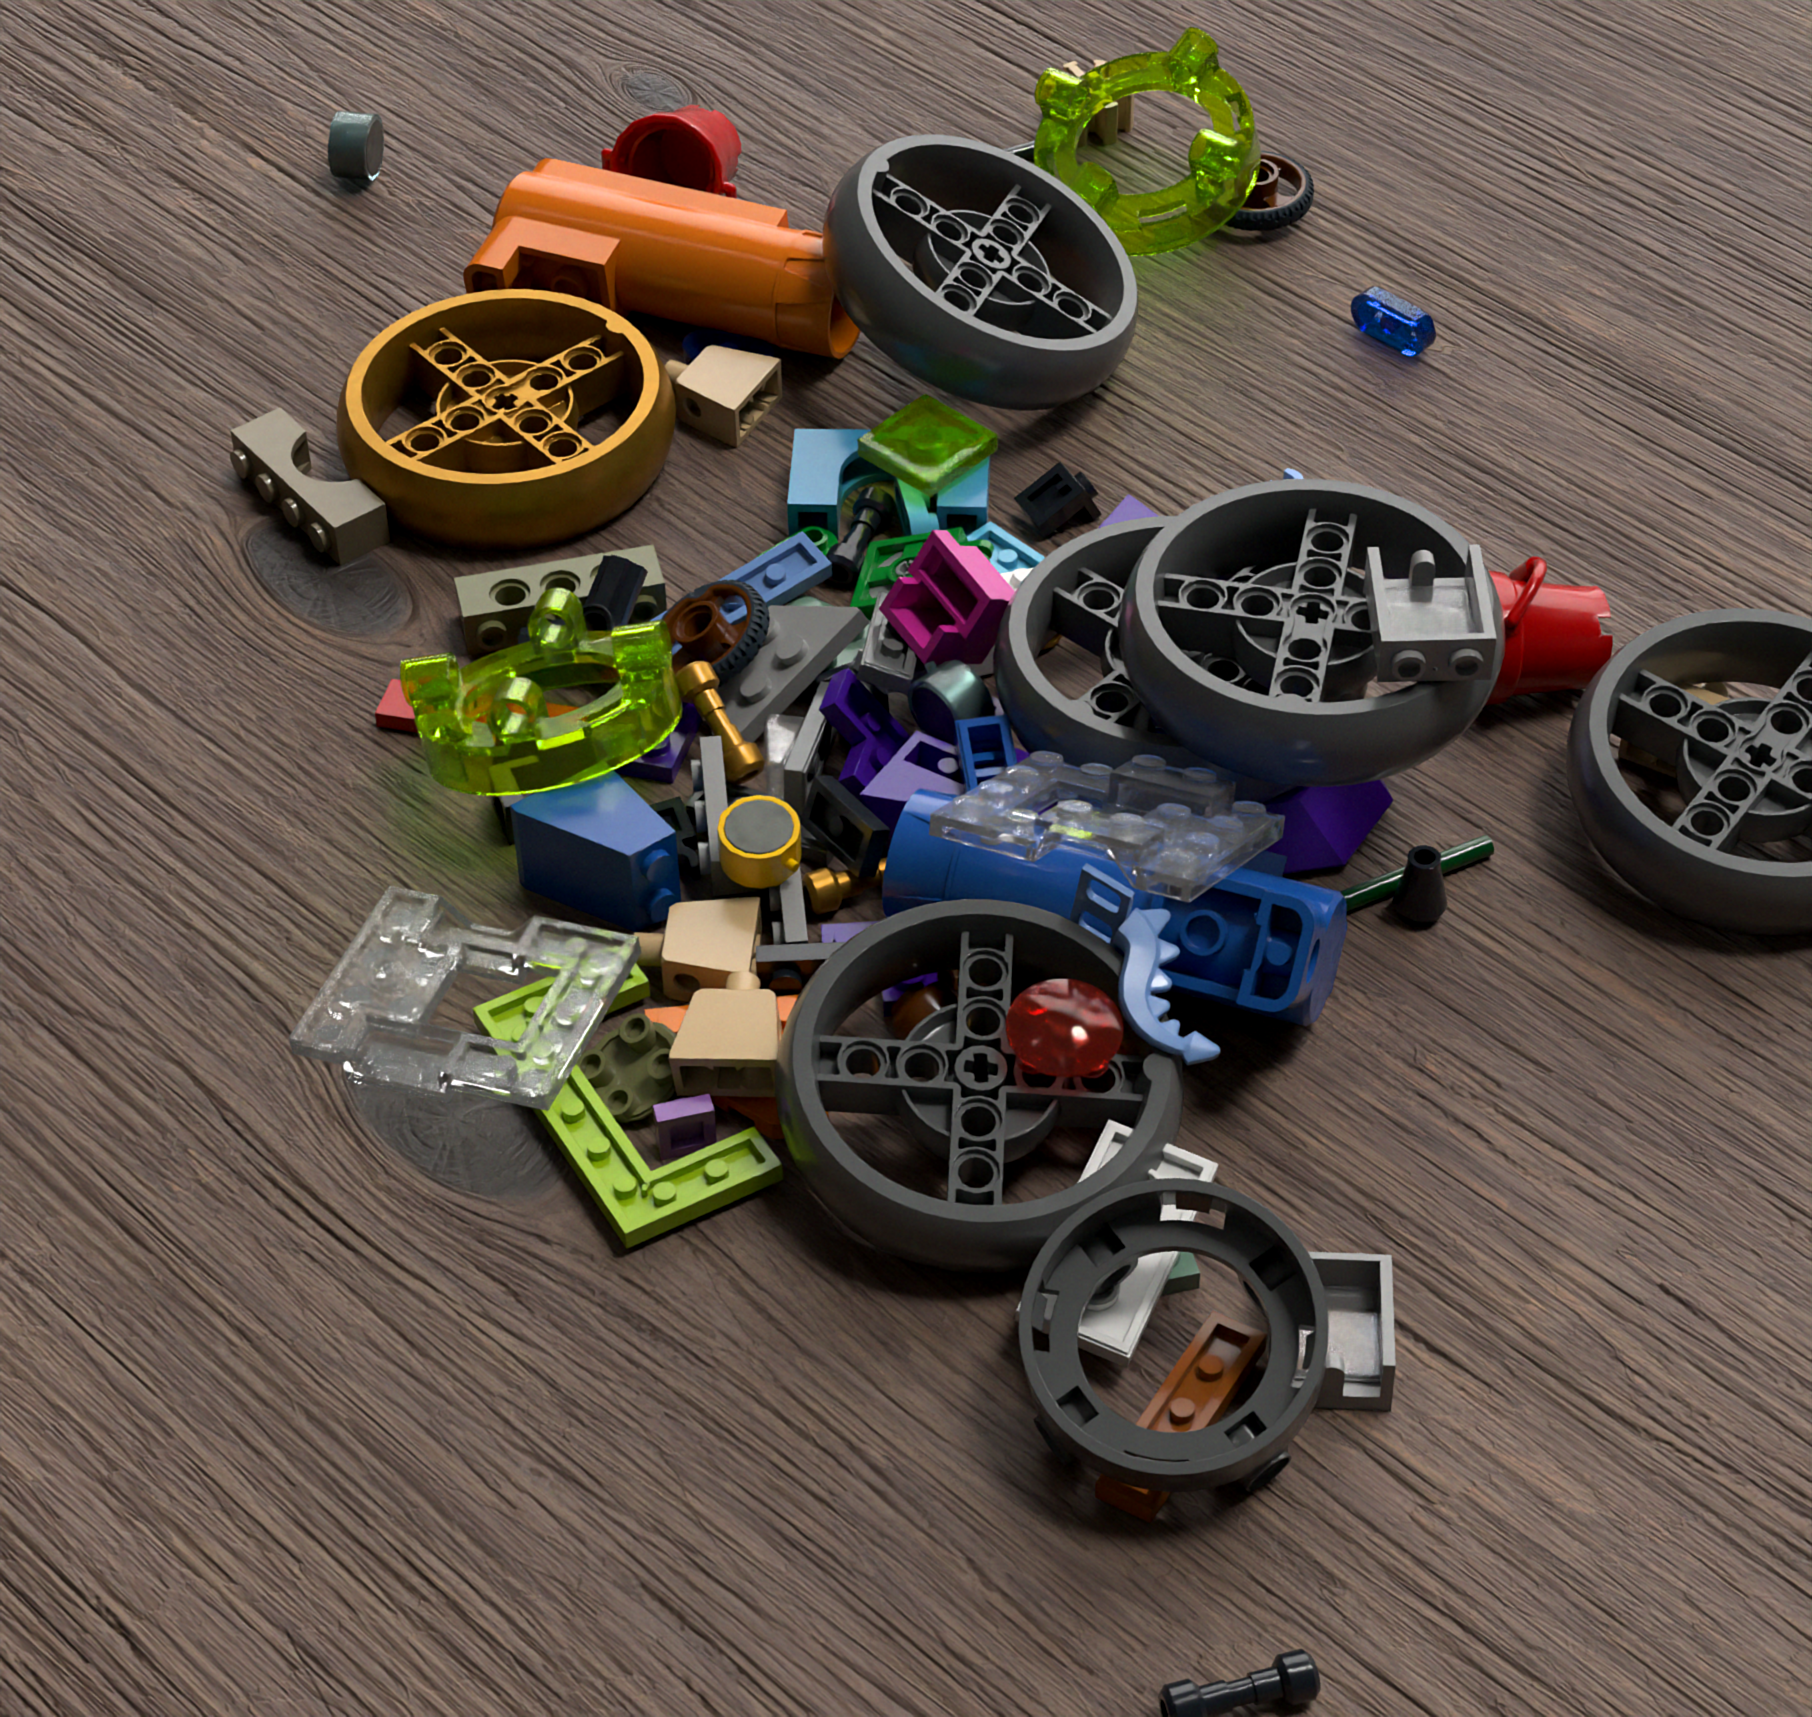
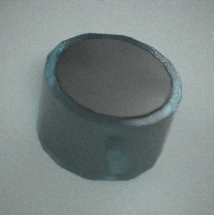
[328,110,384,181]
[907,659,995,746]

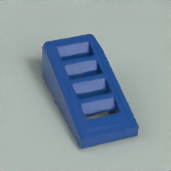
[954,714,1026,813]

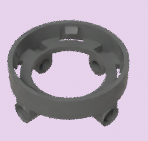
[1019,1178,1329,1492]

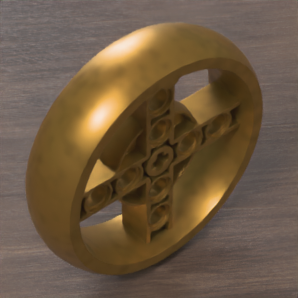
[336,289,676,551]

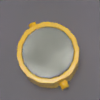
[717,795,801,889]

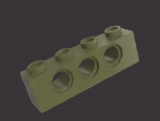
[454,544,667,655]

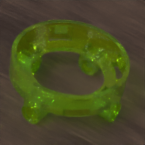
[1034,27,1261,256]
[400,588,683,796]

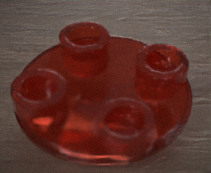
[1006,979,1123,1078]

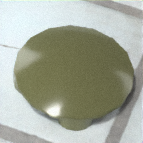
[576,1013,677,1123]

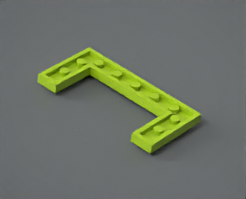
[472,946,783,1248]

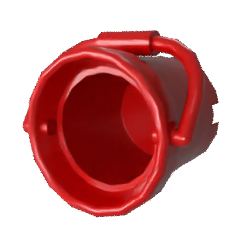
[601,105,741,199]
[1485,556,1613,705]

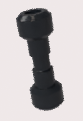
[825,487,896,586]
[1158,1649,1321,1717]

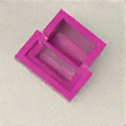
[879,530,1015,664]

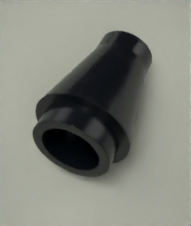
[1392,845,1447,927]

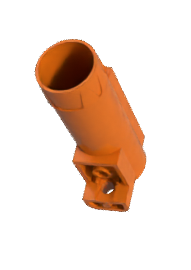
[463,158,861,359]

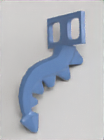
[1070,863,1220,1065]

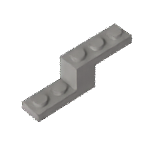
[691,736,808,945]

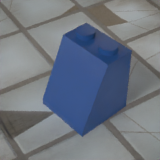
[510,759,681,932]

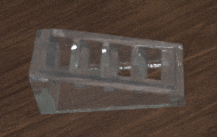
[764,714,805,801]

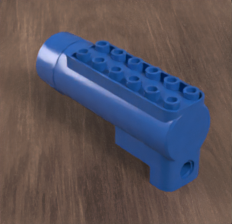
[882,788,1347,1026]

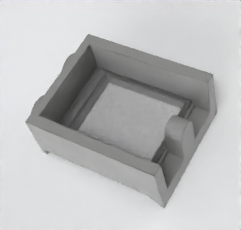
[1363,545,1497,682]
[1268,1252,1396,1411]

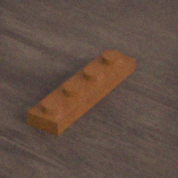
[1095,1310,1267,1523]

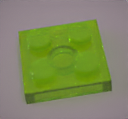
[857,394,998,497]

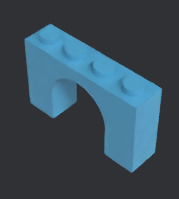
[787,429,990,541]

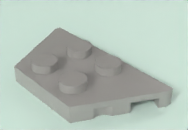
[712,605,870,743]

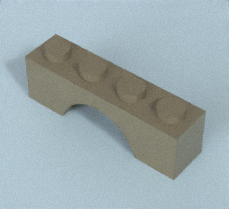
[230,407,391,566]

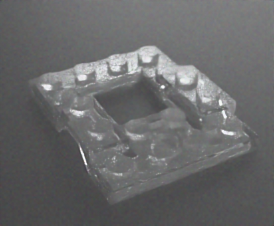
[929,751,1285,903]
[288,885,642,1111]

